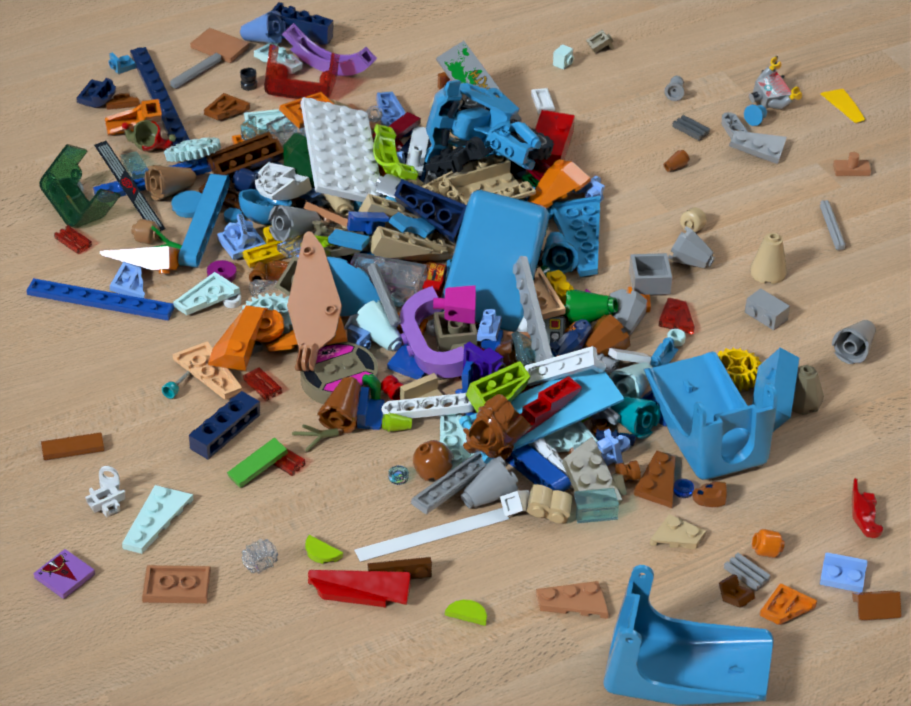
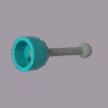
[161,371,191,399]

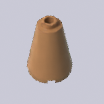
[145,165,196,201]

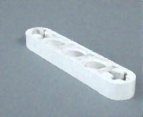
[381,393,475,418]

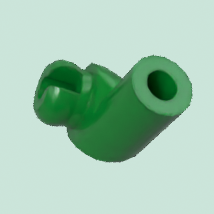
[362,374,381,400]

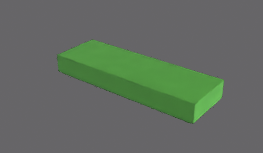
[227,437,288,488]

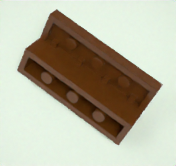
[206,131,284,180]

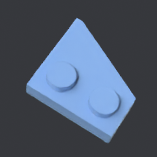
[109,262,145,298]

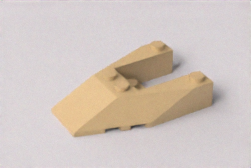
[359,194,458,261]

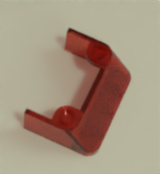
[264,44,340,99]

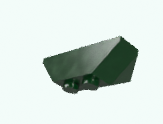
[283,133,315,188]

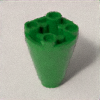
[564,290,618,325]

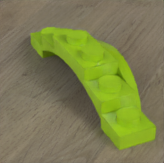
[373,124,418,180]

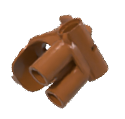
[463,394,532,460]

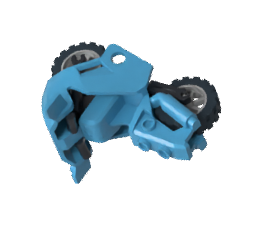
[425,80,554,170]

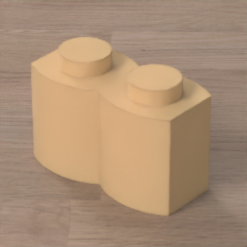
[526,484,572,524]

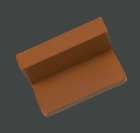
[852,590,902,620]

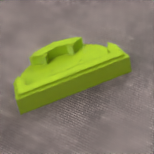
[305,535,343,564]
[445,599,487,626]

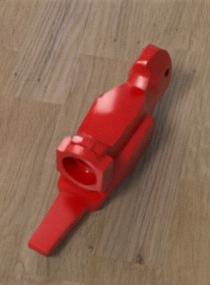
[852,478,883,538]

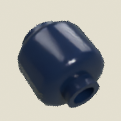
[232,168,258,191]

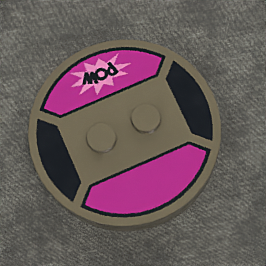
[300,342,378,404]

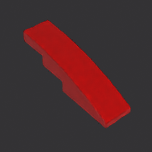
[514,376,582,435]

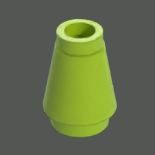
[382,412,412,432]

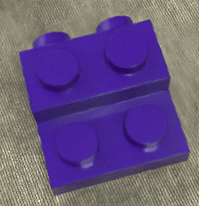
[463,341,506,382]

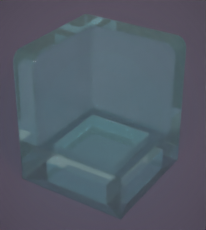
[241,116,267,140]

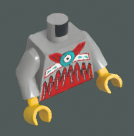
[749,57,802,109]

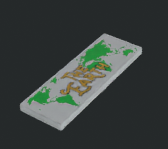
[436,41,522,121]

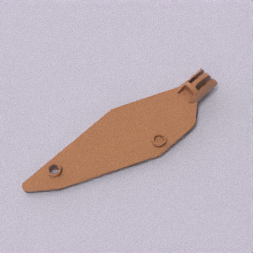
[287,231,342,371]

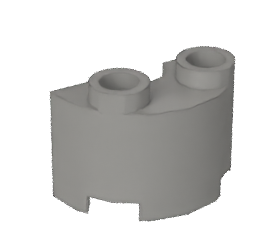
[376,173,404,198]

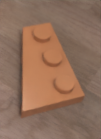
[536,581,608,619]

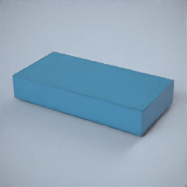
[328,229,369,250]

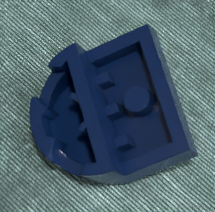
[76,78,116,107]

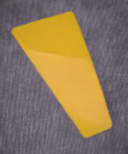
[820,89,865,123]

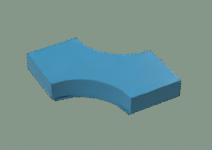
[389,212,435,238]

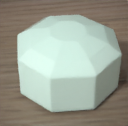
[667,329,686,347]

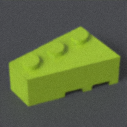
[466,361,531,413]

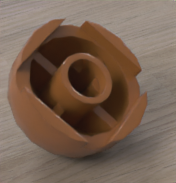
[413,440,454,481]

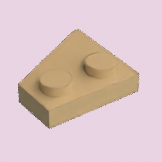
[650,514,706,549]

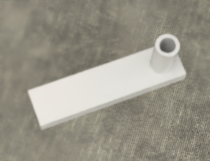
[406,126,429,176]
[525,346,606,386]

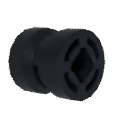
[240,67,257,91]

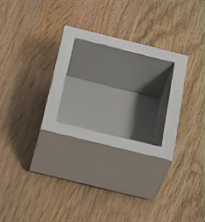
[629,253,672,295]

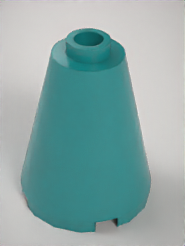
[611,396,660,439]

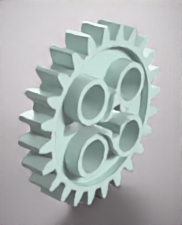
[164,137,221,162]
[240,293,294,337]

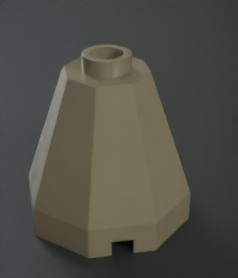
[792,365,824,415]

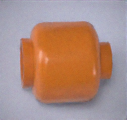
[752,529,785,558]

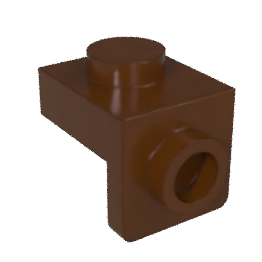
[719,574,755,608]

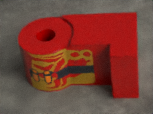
[422,262,447,298]

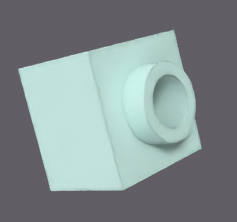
[553,44,574,70]

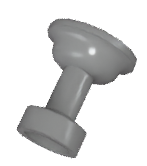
[664,76,684,101]

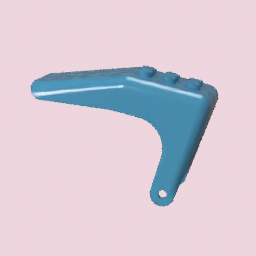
[643,351,777,480]
[603,565,774,706]

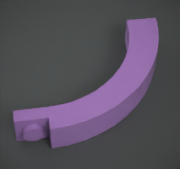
[282,23,377,76]

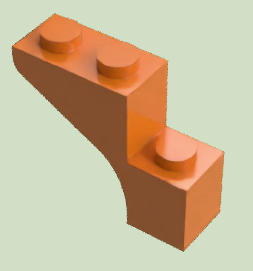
[105,99,162,136]

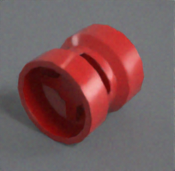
[381,375,404,401]

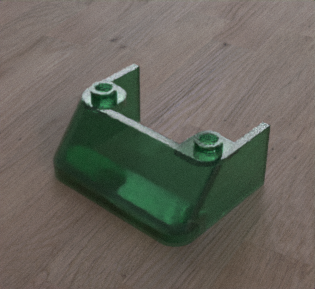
[39,144,121,228]

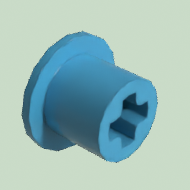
[744,104,767,126]

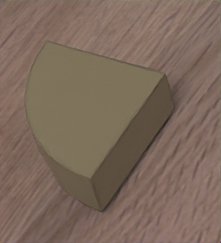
[611,474,627,496]

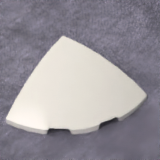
[255,162,312,200]

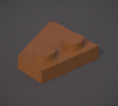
[204,93,250,120]

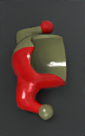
[122,120,176,152]

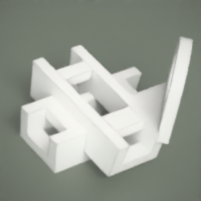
[85,466,125,517]

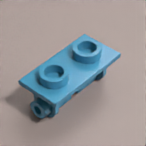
[650,337,678,367]

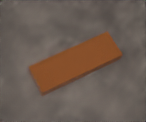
[41,432,104,460]

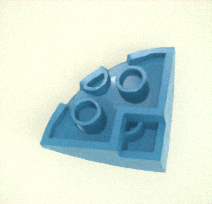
[327,257,380,316]

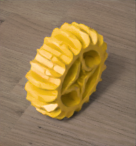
[717,347,762,392]

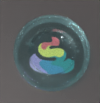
[388,465,409,485]

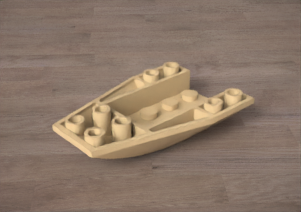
[421,154,536,205]

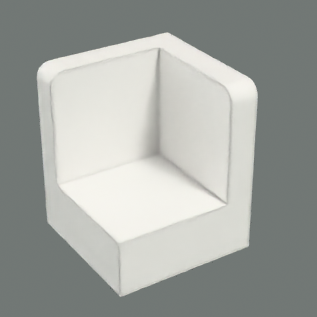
[500,490,529,516]

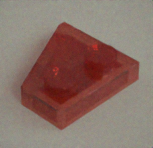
[658,297,695,334]

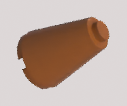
[317,377,360,433]

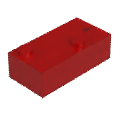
[535,110,575,167]

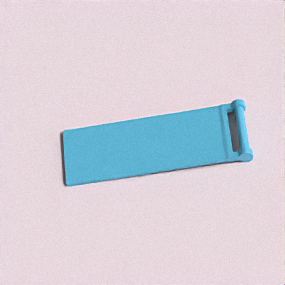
[459,369,624,464]

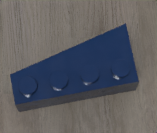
[271,2,333,45]
[394,179,467,244]

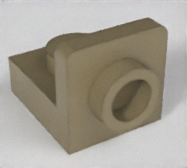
[586,30,614,53]

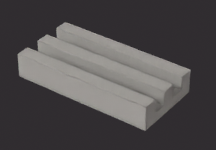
[724,553,771,591]

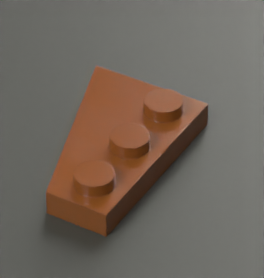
[634,450,675,508]

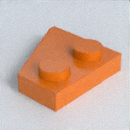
[760,583,817,625]

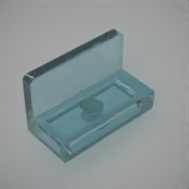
[574,488,619,524]

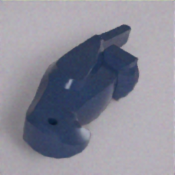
[549,319,592,357]

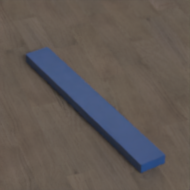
[26,278,175,321]

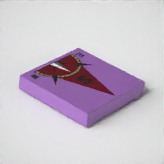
[34,549,95,599]

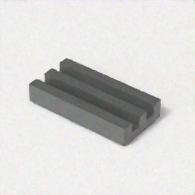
[672,115,710,141]

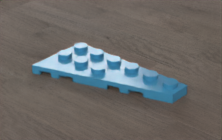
[549,196,600,277]

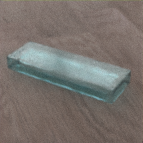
[120,151,149,180]

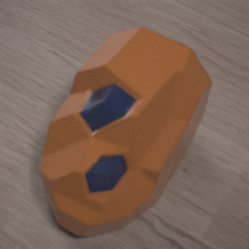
[692,481,727,507]

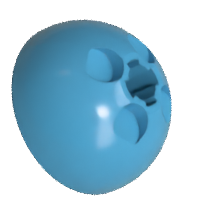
[239,189,292,225]

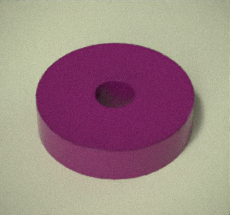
[207,260,237,282]

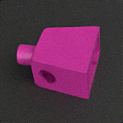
[433,285,476,324]

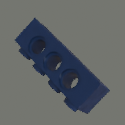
[189,391,260,460]

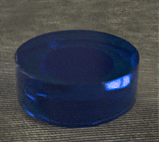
[673,479,694,498]

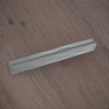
[170,53,222,89]
[820,200,846,251]
[367,263,401,327]

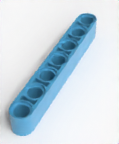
[178,174,230,268]

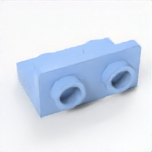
[820,552,868,592]

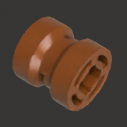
[615,460,641,483]

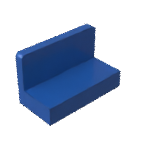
[357,387,385,430]

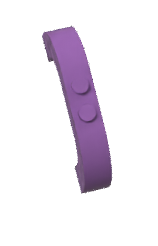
[400,286,464,378]

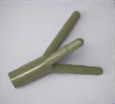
[292,424,339,452]

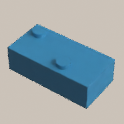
[752,348,799,432]

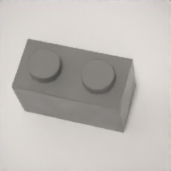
[745,288,790,330]

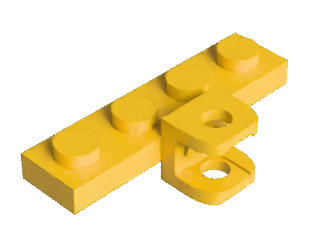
[242,226,304,268]

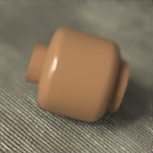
[131,219,160,244]

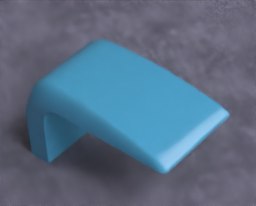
[440,190,549,332]

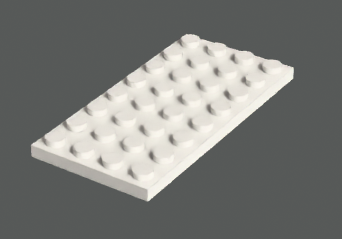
[301,97,384,202]

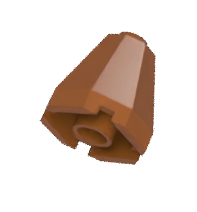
[583,314,631,356]

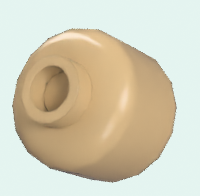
[680,207,707,233]

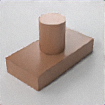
[833,152,871,176]

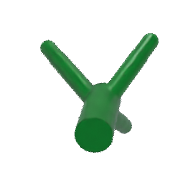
[150,226,182,249]

